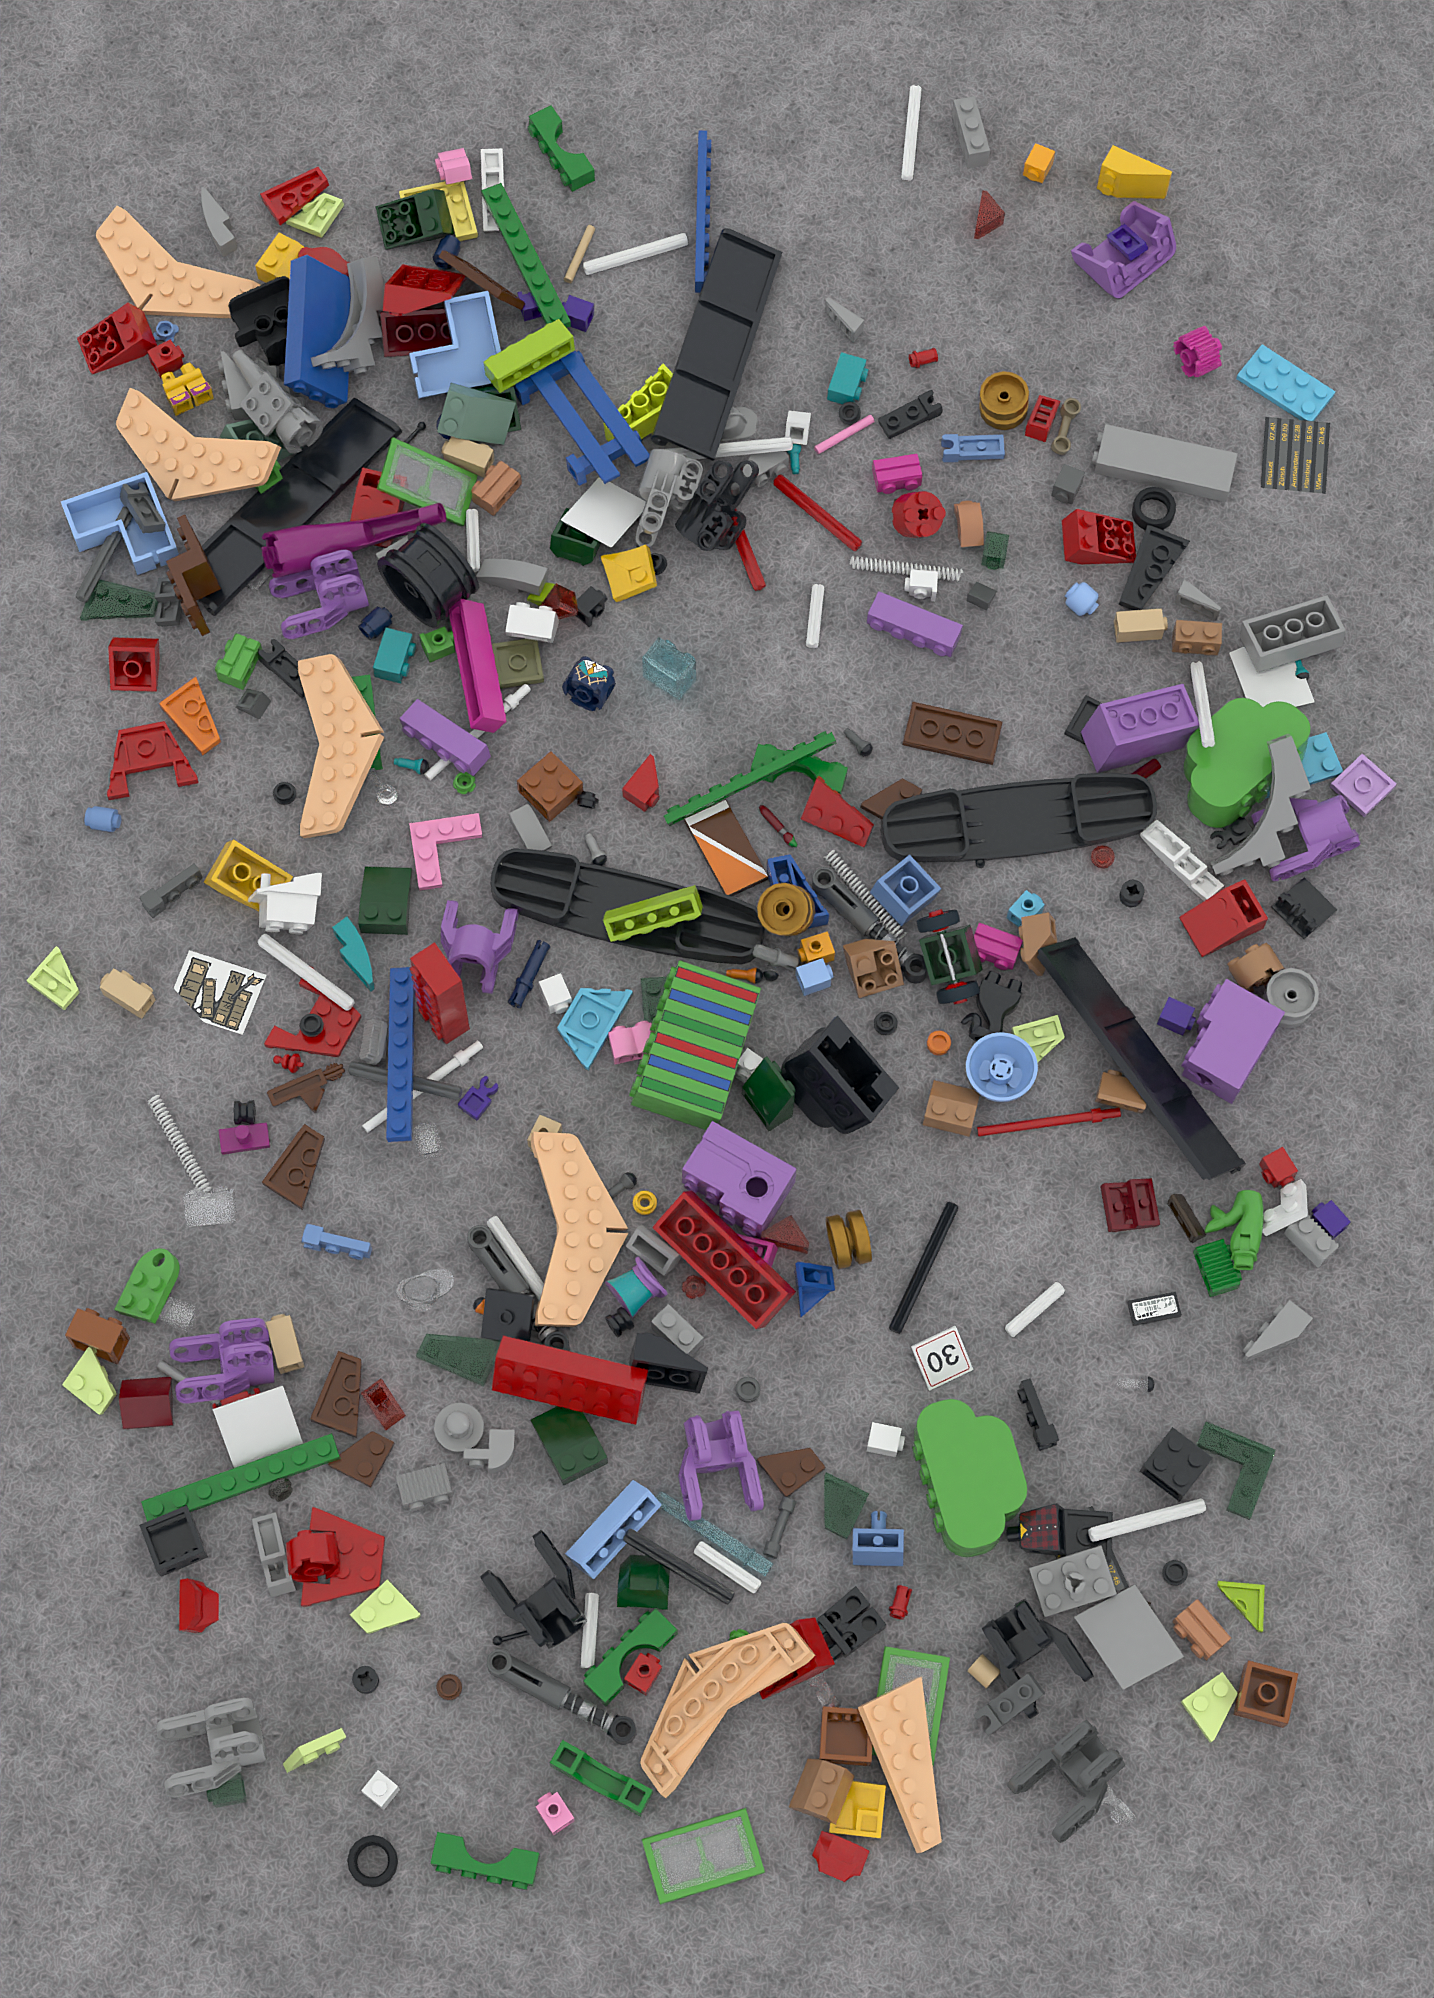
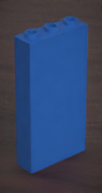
[284,255,351,408]

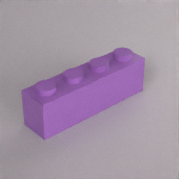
[867,591,963,657]
[399,699,491,776]

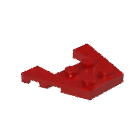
[107,721,199,800]
[264,966,361,1057]
[301,1507,385,1607]

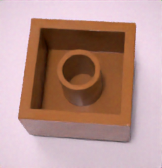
[1233,1660,1298,1728]

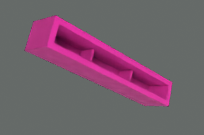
[449,599,507,733]

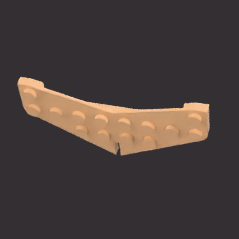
[96,206,260,318]
[116,388,281,502]
[298,654,384,838]
[531,1132,628,1327]
[640,1623,815,1798]

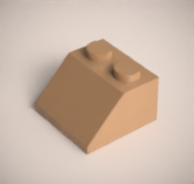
[1095,1070,1146,1114]
[923,1080,979,1137]
[789,1759,854,1825]

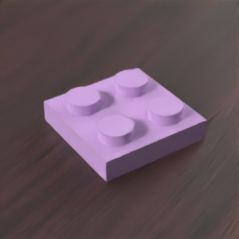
[1330,754,1396,817]

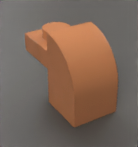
[954,501,984,547]

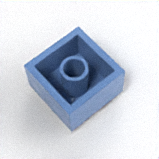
[870,855,941,926]

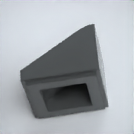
[967,581,997,610]
[236,689,271,719]

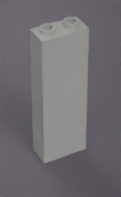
[1092,424,1238,502]

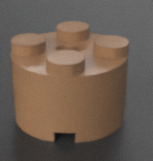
[1227,943,1285,993]

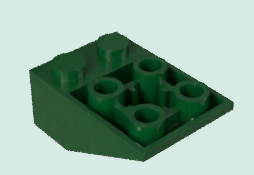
[375,189,454,250]
[742,1056,796,1132]

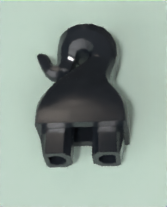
[961,971,1022,1042]

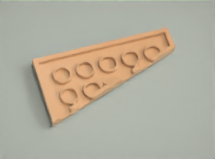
[858,1677,942,1853]

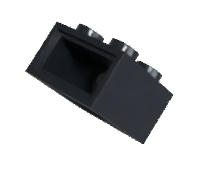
[1139,1427,1212,1502]
[139,1505,208,1577]

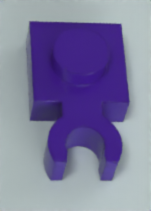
[457,1076,499,1121]

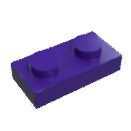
[1106,223,1148,261]

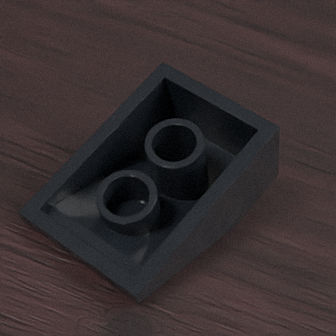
[629,1332,708,1393]

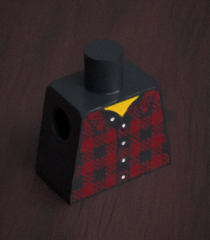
[1006,1503,1067,1556]

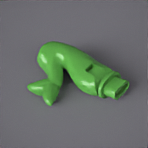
[1204,1190,1263,1270]

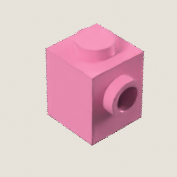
[535,1792,575,1836]

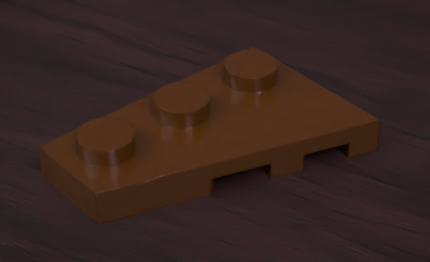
[262,1124,325,1210]
[310,1351,362,1438]

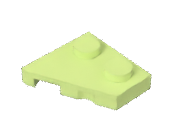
[286,193,344,238]
[26,946,80,1010]
[1181,1672,1238,1743]
[283,1728,346,1773]

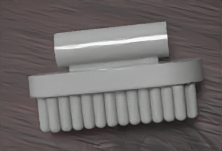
[359,1019,389,1066]

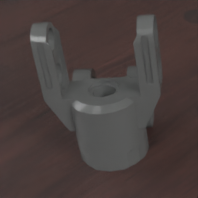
[1007,1720,1125,1843]

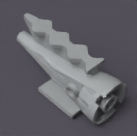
[232,350,323,453]

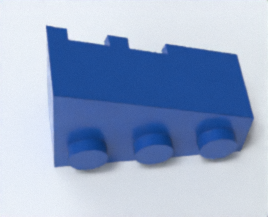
[767,854,829,928]

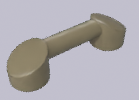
[1051,398,1081,455]

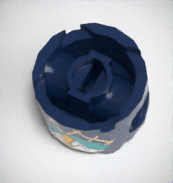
[562,656,616,711]

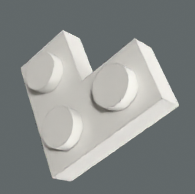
[1263,1179,1308,1236]

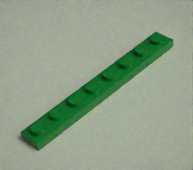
[481,183,571,328]
[664,731,837,826]
[141,1433,341,1521]

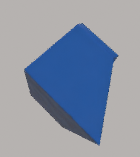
[794,1262,835,1317]

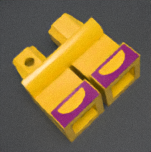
[161,362,214,416]

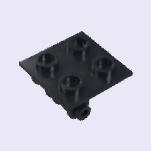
[1271,877,1337,939]

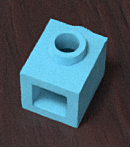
[1007,890,1045,927]

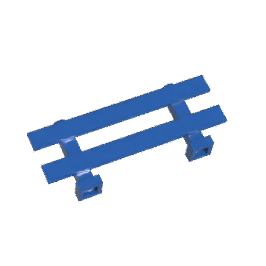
[513,351,650,486]

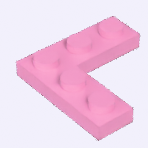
[409,813,482,891]

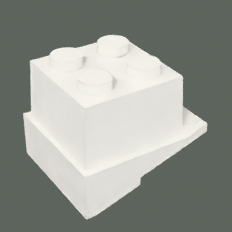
[248,873,322,935]

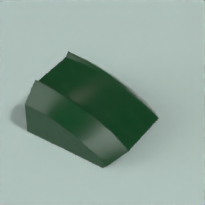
[550,508,601,566]
[617,1555,670,1610]

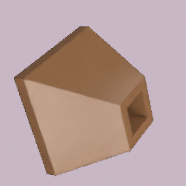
[1019,912,1057,976]
[843,939,904,998]

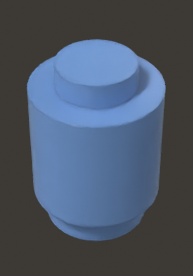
[84,806,121,832]

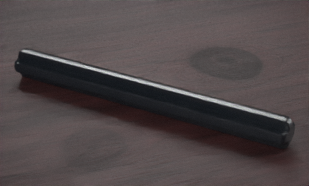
[889,1202,959,1334]

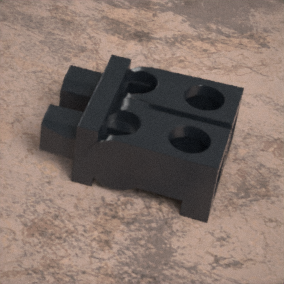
[817,1586,886,1661]

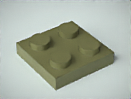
[492,639,544,689]

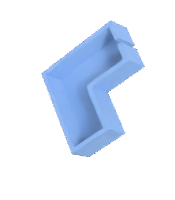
[409,291,501,399]
[61,472,179,575]

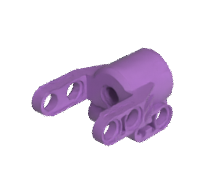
[269,550,369,639]
[1251,795,1360,881]
[441,900,518,994]
[169,1318,274,1403]
[678,1410,764,1521]

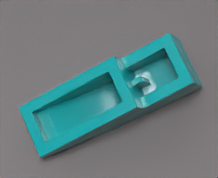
[332,917,375,992]

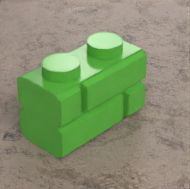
[215,633,262,690]

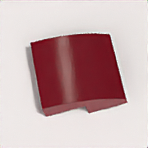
[1100,1178,1160,1232]

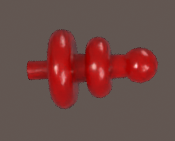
[273,1053,304,1073]

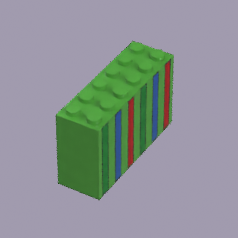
[629,960,761,1130]

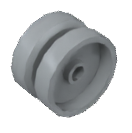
[1262,968,1319,1029]

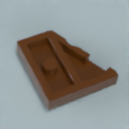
[860,778,923,819]
[328,1431,395,1488]
[757,1448,826,1497]

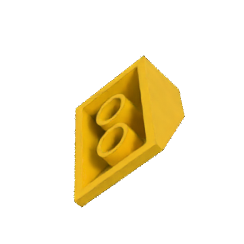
[1097,145,1172,199]
[255,233,304,283]
[203,839,293,911]

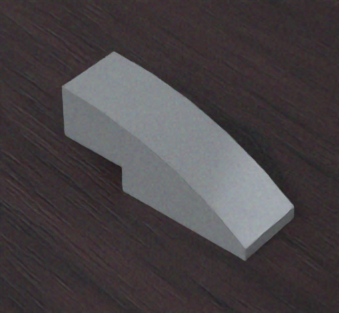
[201,188,237,258]
[476,558,548,596]
[252,1512,296,1598]

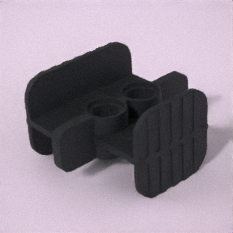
[228,276,290,366]

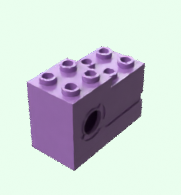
[1081,684,1199,773]
[1181,979,1285,1104]
[682,1121,797,1238]

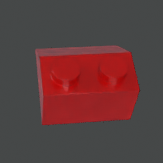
[108,637,160,691]

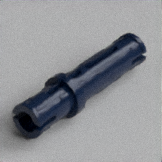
[508,940,551,1008]

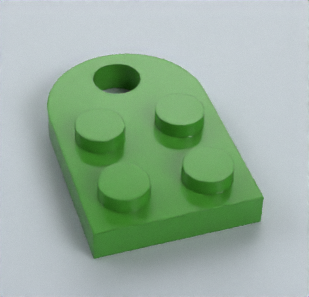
[114,1248,180,1324]

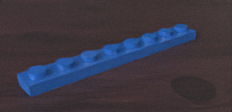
[695,130,711,293]
[386,967,415,1142]

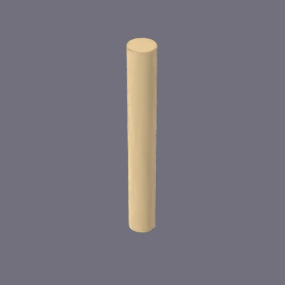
[564,225,595,284]

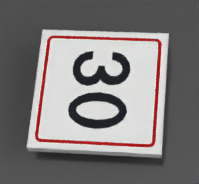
[911,1326,973,1391]

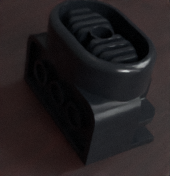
[781,1016,899,1134]

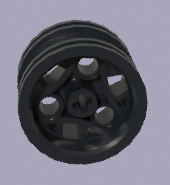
[377,523,479,628]

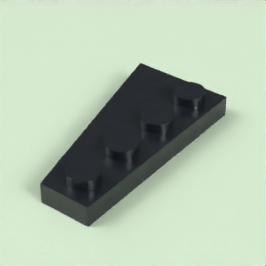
[1118,525,1190,611]

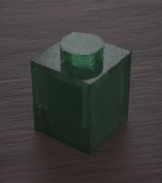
[981,531,1009,570]
[206,1773,247,1808]

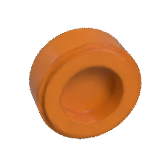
[927,1031,951,1055]

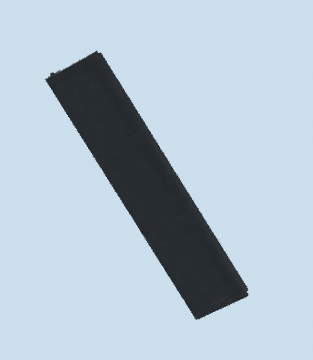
[651,228,783,461]
[198,397,402,616]
[1037,937,1246,1180]

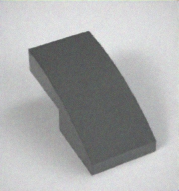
[155,577,182,627]

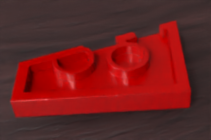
[260,167,329,226]
[801,776,874,847]

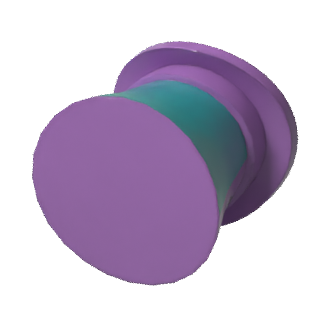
[605,1256,668,1319]

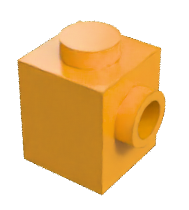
[1023,143,1055,184]
[797,931,835,964]

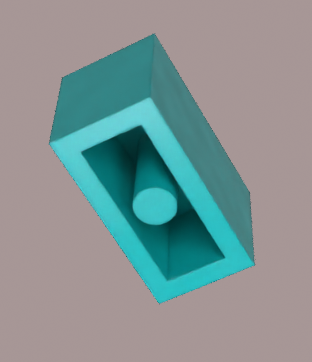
[827,352,869,405]
[373,628,416,683]

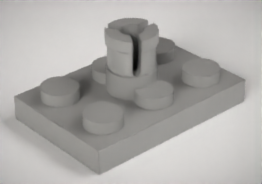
[1029,1545,1117,1617]

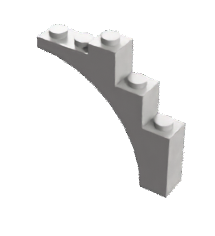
[311,257,385,375]
[1210,733,1311,876]

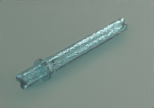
[655,1492,773,1576]

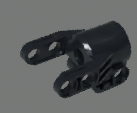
[675,460,759,551]
[480,1530,587,1649]
[982,1599,1094,1719]

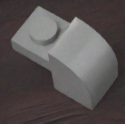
[463,1429,516,1474]

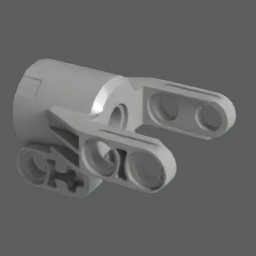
[634,449,703,548]
[156,1698,267,1798]

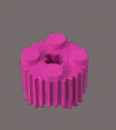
[1173,326,1222,378]

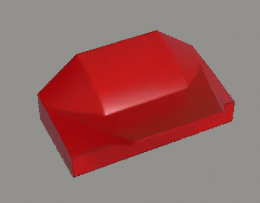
[179,1578,219,1633]
[812,1831,870,1882]

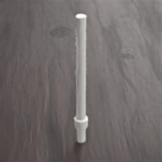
[424,684,531,781]
[362,1040,483,1133]

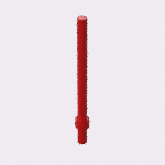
[977,1107,1121,1137]

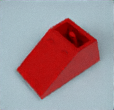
[77,303,157,375]
[350,468,408,548]
[1062,509,1136,565]
[1179,879,1268,957]
[759,1618,835,1700]

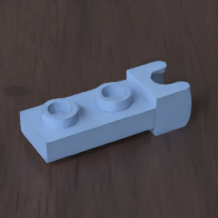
[941,434,1005,462]
[302,1224,372,1260]

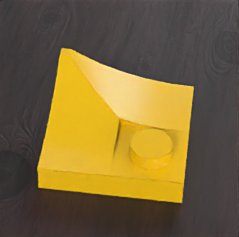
[601,544,657,602]
[829,1781,886,1838]

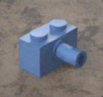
[853,1511,904,1566]

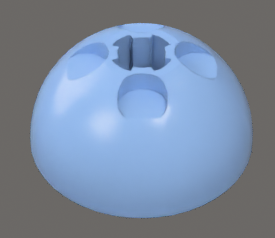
[966,1032,1038,1102]

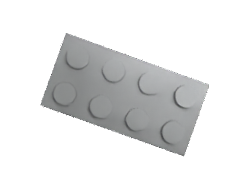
[1240,595,1346,672]

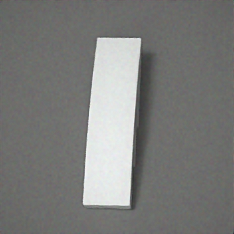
[481,148,504,232]
[1140,820,1224,901]

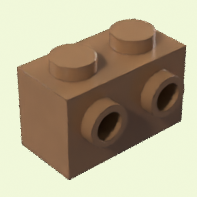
[1172,620,1222,655]

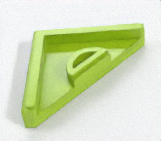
[1217,1581,1265,1633]

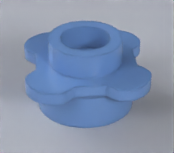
[153,321,179,342]

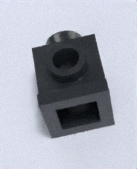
[572,586,608,627]

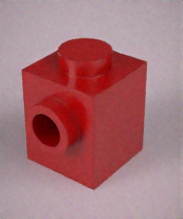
[147,339,185,379]
[1259,1147,1298,1188]
[624,1653,662,1696]

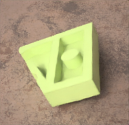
[1011,1015,1065,1063]
[62,1346,117,1415]
[350,1580,421,1634]

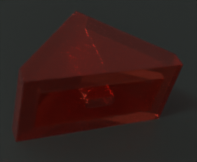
[974,190,1005,239]
[538,583,578,620]
[760,1215,809,1254]
[361,1379,406,1430]

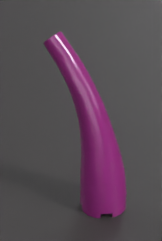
[261,503,447,578]

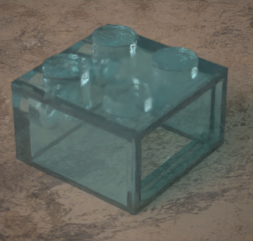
[642,637,696,701]

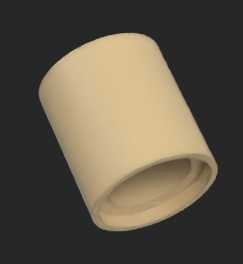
[968,1654,1001,1689]

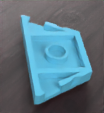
[557,988,633,1071]

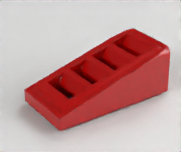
[1025,395,1061,442]

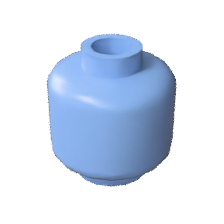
[1065,582,1099,616]

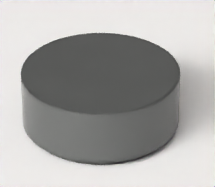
[736,1377,760,1403]

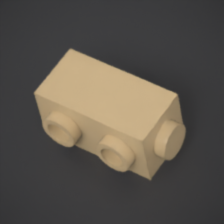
[441,436,494,478]
[1114,609,1168,643]
[100,968,156,1019]
[266,1314,304,1374]

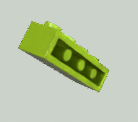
[483,319,575,393]
[603,885,703,942]

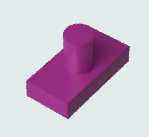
[219,1122,270,1155]

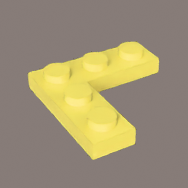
[399,181,478,241]

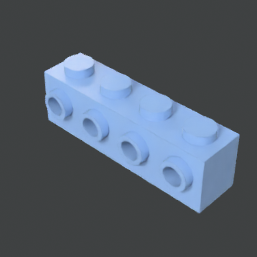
[565,1480,661,1579]

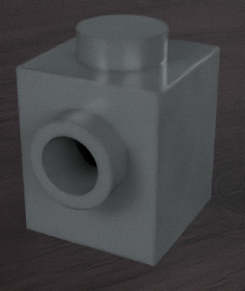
[1051,464,1085,504]

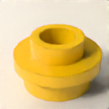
[633,1191,657,1215]

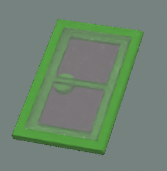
[377,437,478,526]
[872,1646,950,1766]
[642,1808,765,1905]

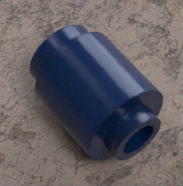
[433,235,461,269]
[358,606,393,640]

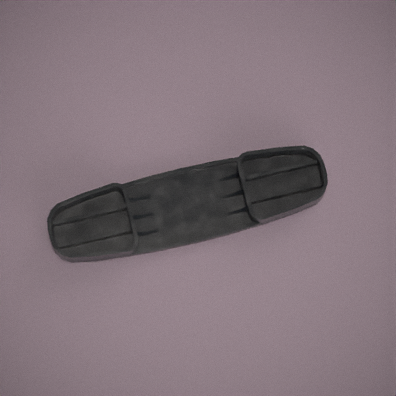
[880,773,1157,862]
[490,848,765,965]

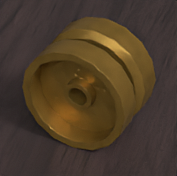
[979,371,1029,430]
[757,883,815,936]
[826,1210,872,1269]

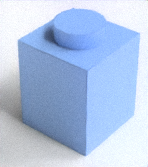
[795,958,833,996]

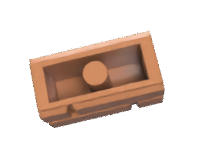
[471,461,522,516]
[1172,1599,1231,1661]

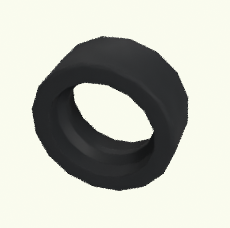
[1132,487,1176,530]
[347,1835,398,1887]

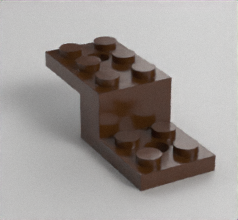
[166,514,221,636]

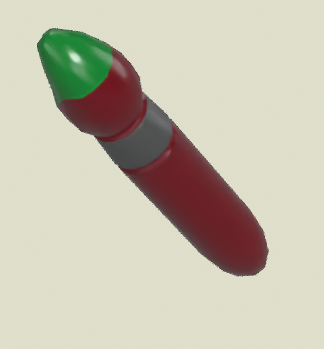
[759,805,797,847]

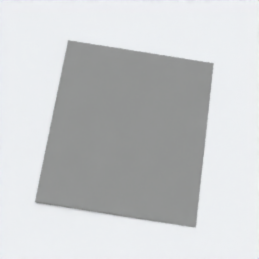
[1074,1585,1184,1690]

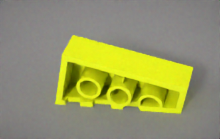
[603,363,673,442]

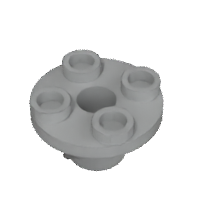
[434,1403,484,1453]

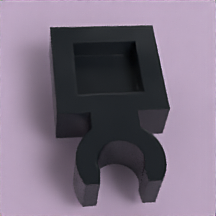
[1210,816,1253,849]

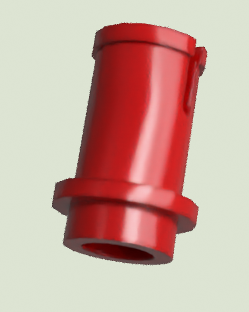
[908,348,938,368]
[888,1585,912,1620]

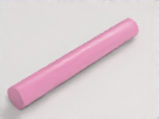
[814,415,875,454]

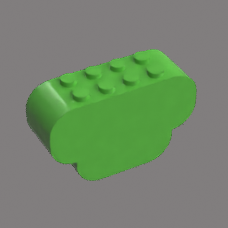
[1184,698,1310,828]
[912,1399,1027,1557]

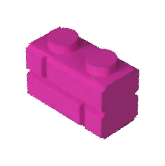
[872,453,922,494]
[974,923,1023,970]

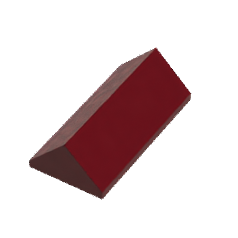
[380,308,452,357]

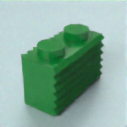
[1193,1239,1242,1297]

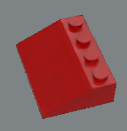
[383,264,467,316]

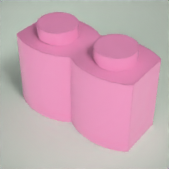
[435,148,472,185]
[608,1021,654,1065]

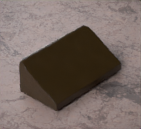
[1167,1194,1206,1243]

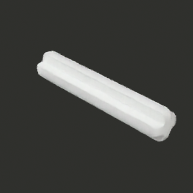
[466,509,480,572]
[806,584,824,648]
[1005,1282,1065,1337]
[694,1541,761,1593]
[581,1593,599,1669]

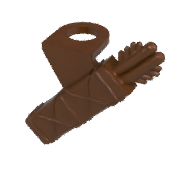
[267,1063,345,1113]

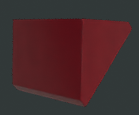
[119,1377,173,1429]

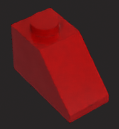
[622,754,660,812]

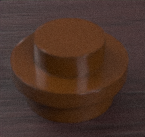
[436,1674,462,1700]

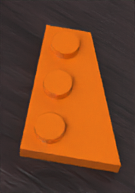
[159,676,221,756]

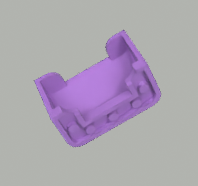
[1071,201,1176,298]

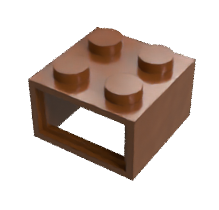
[517,751,583,822]
[65,1308,130,1365]
[819,1706,872,1766]

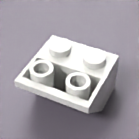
[505,602,559,643]

